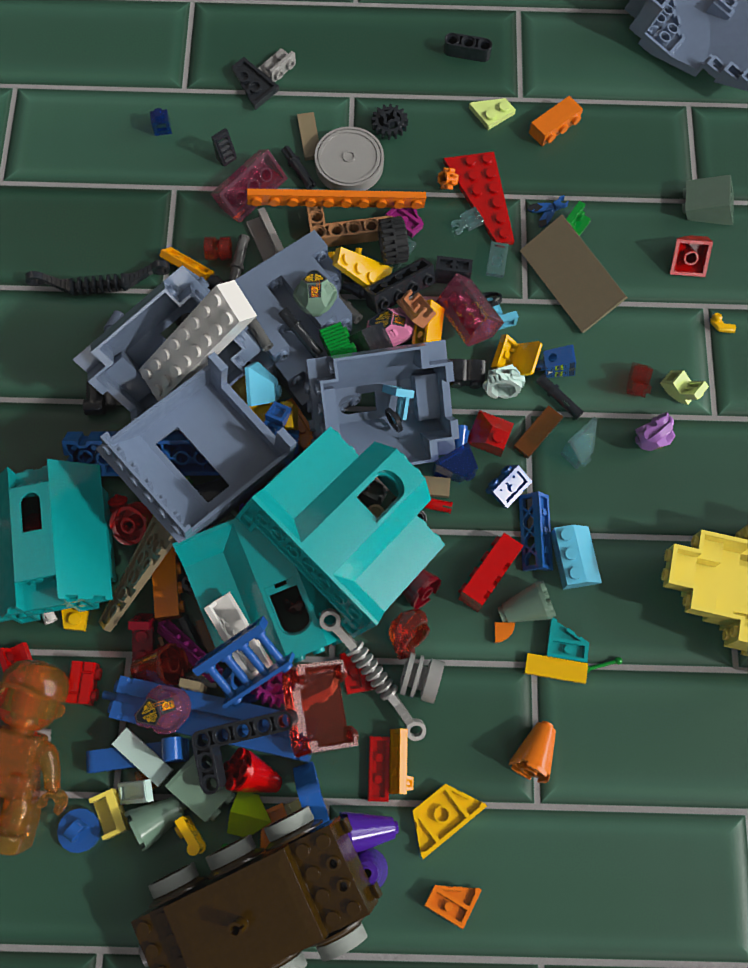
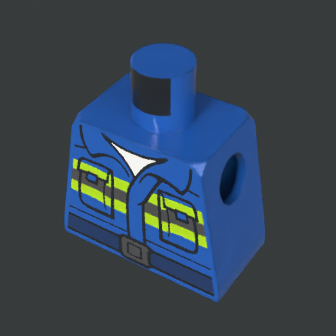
[534,345,576,378]

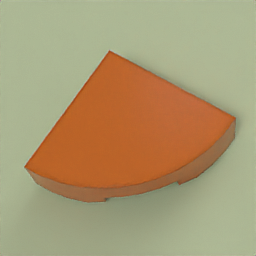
[494,622,515,643]

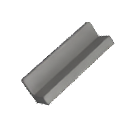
[247,207,284,261]

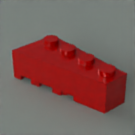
[458,533,524,613]

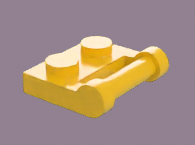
[174,815,206,856]

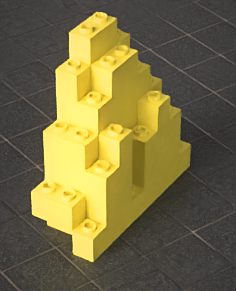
[661,525,748,656]

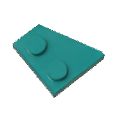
[546,618,589,663]

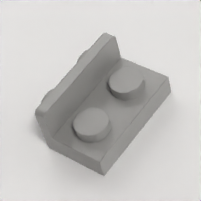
[258,48,296,82]

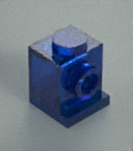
[150,108,172,136]

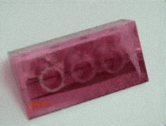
[211,149,288,223]
[436,273,504,346]

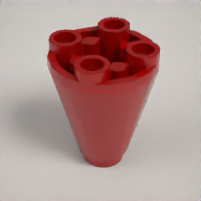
[223,747,282,793]

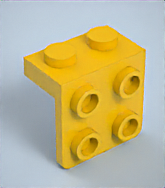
[491,334,542,376]

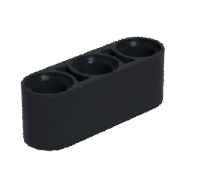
[444,33,492,62]

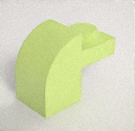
[660,370,709,405]

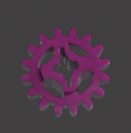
[250,672,295,708]

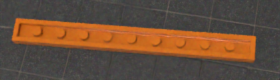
[247,188,426,209]

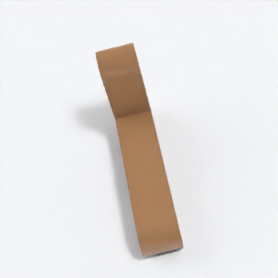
[306,206,392,247]

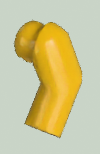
[710,313,736,333]

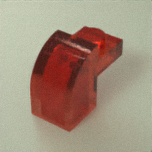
[626,362,653,398]

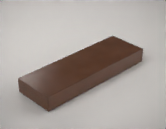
[513,405,563,459]

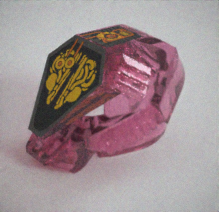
[134,685,192,735]

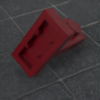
[128,613,158,666]

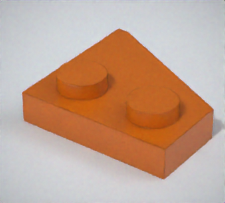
[424,885,482,930]

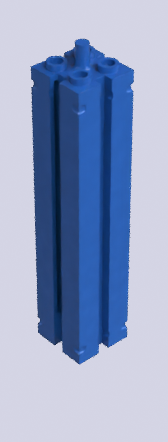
[102,675,319,763]

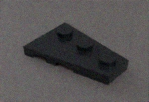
[232,57,279,110]

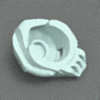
[482,364,525,399]

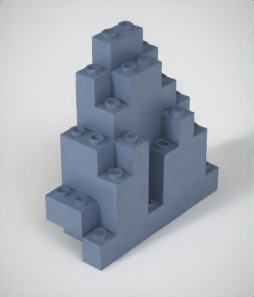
[235,230,361,413]

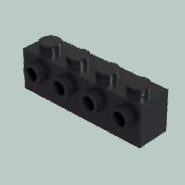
[364,257,436,314]

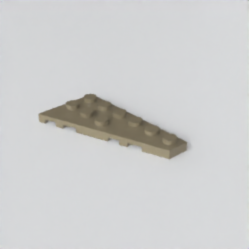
[98,516,176,632]

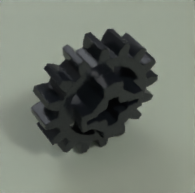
[371,104,408,140]

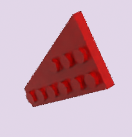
[443,152,514,247]

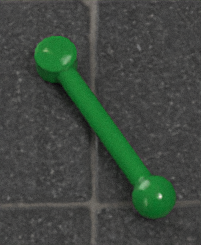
[587,657,623,673]

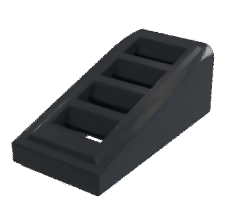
[211,128,237,166]

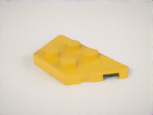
[412,784,487,859]

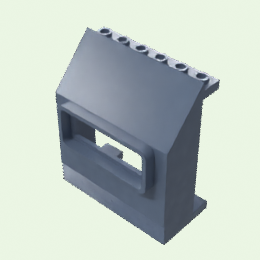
[96,352,297,543]

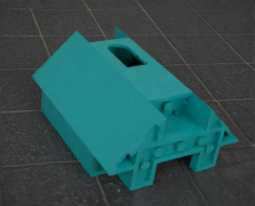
[0,459,117,624]

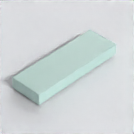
[112,728,173,787]

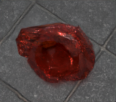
[388,609,430,660]

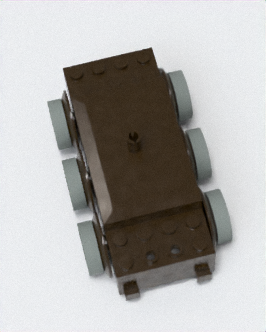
[131,806,382,968]

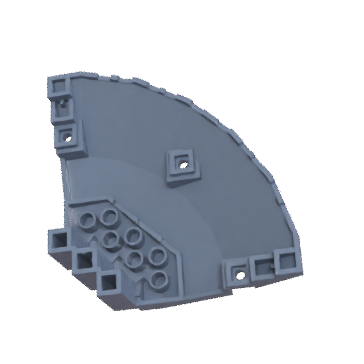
[625,0,748,91]

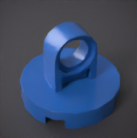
[57,808,101,853]

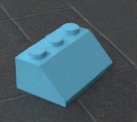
[551,525,602,590]

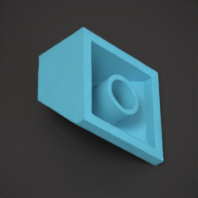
[245,361,282,406]

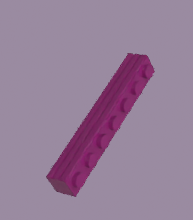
[157,619,223,683]

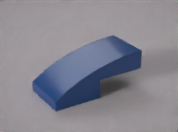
[264,401,292,436]

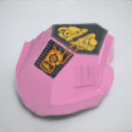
[367,307,414,347]

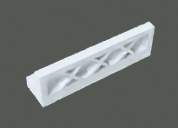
[204,592,273,680]

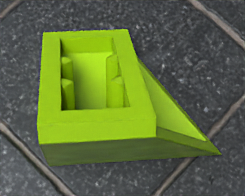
[227,793,271,837]

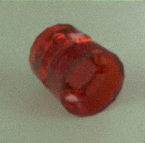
[204,236,232,260]

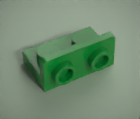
[566,200,591,236]

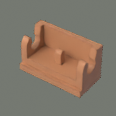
[396,290,437,329]

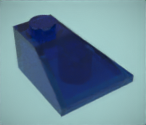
[432,442,478,483]

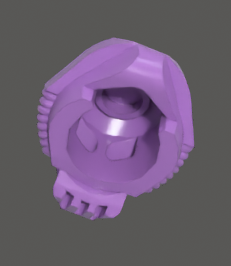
[635,412,675,451]

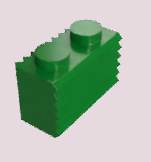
[319,322,357,356]

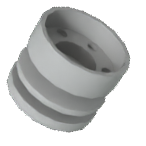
[400,652,445,704]

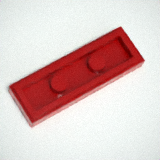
[368,736,390,802]

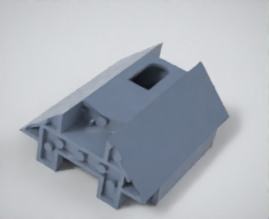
[73,265,262,431]
[304,340,459,465]

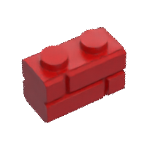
[65,661,102,706]

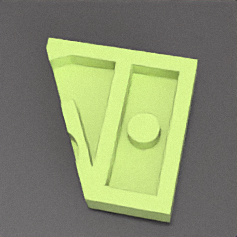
[469,98,516,130]

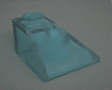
[561,417,597,470]

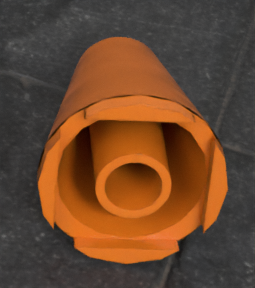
[509,721,556,783]

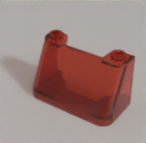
[282,659,359,758]

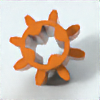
[437,167,459,190]

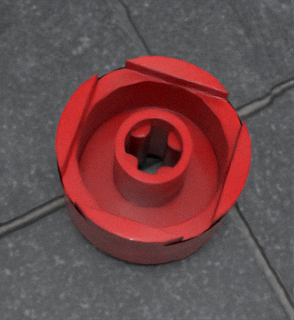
[110,502,153,545]

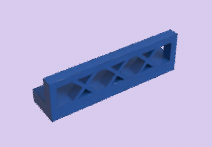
[519,491,553,571]

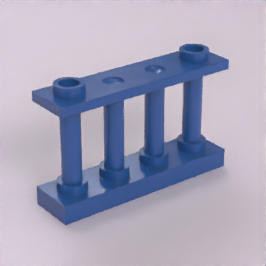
[192,616,295,709]

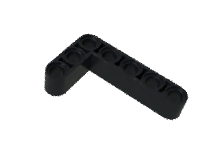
[192,709,299,795]

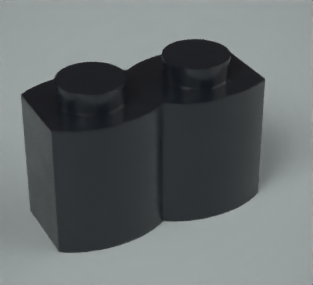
[448,359,485,389]

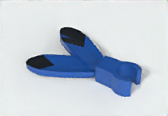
[528,195,569,228]

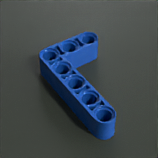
[86,737,189,773]
[293,761,330,825]

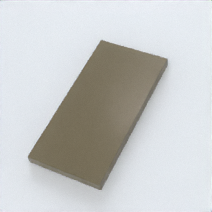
[520,215,628,333]

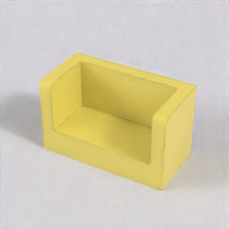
[88,788,131,841]

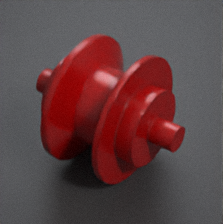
[108,494,128,514]

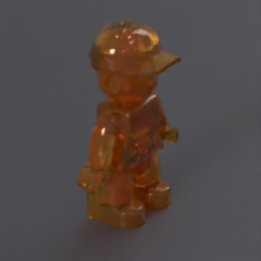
[0,660,70,855]

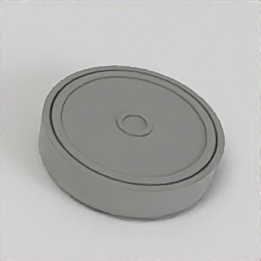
[315,127,384,191]

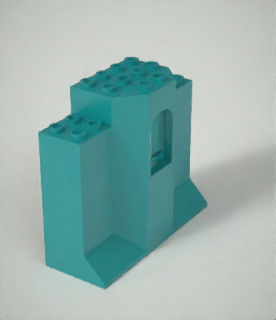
[236,426,445,638]
[172,518,342,666]

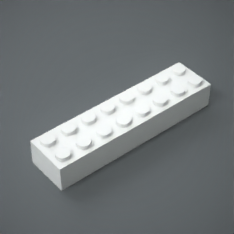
[139,280,257,402]

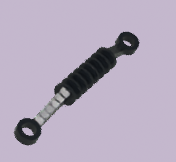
[25,260,170,296]

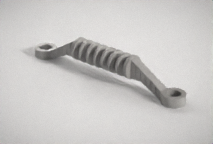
[319,608,426,741]

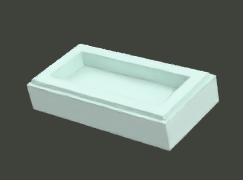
[118,779,153,805]

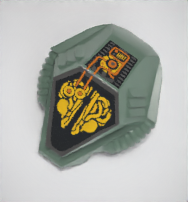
[293,270,337,317]

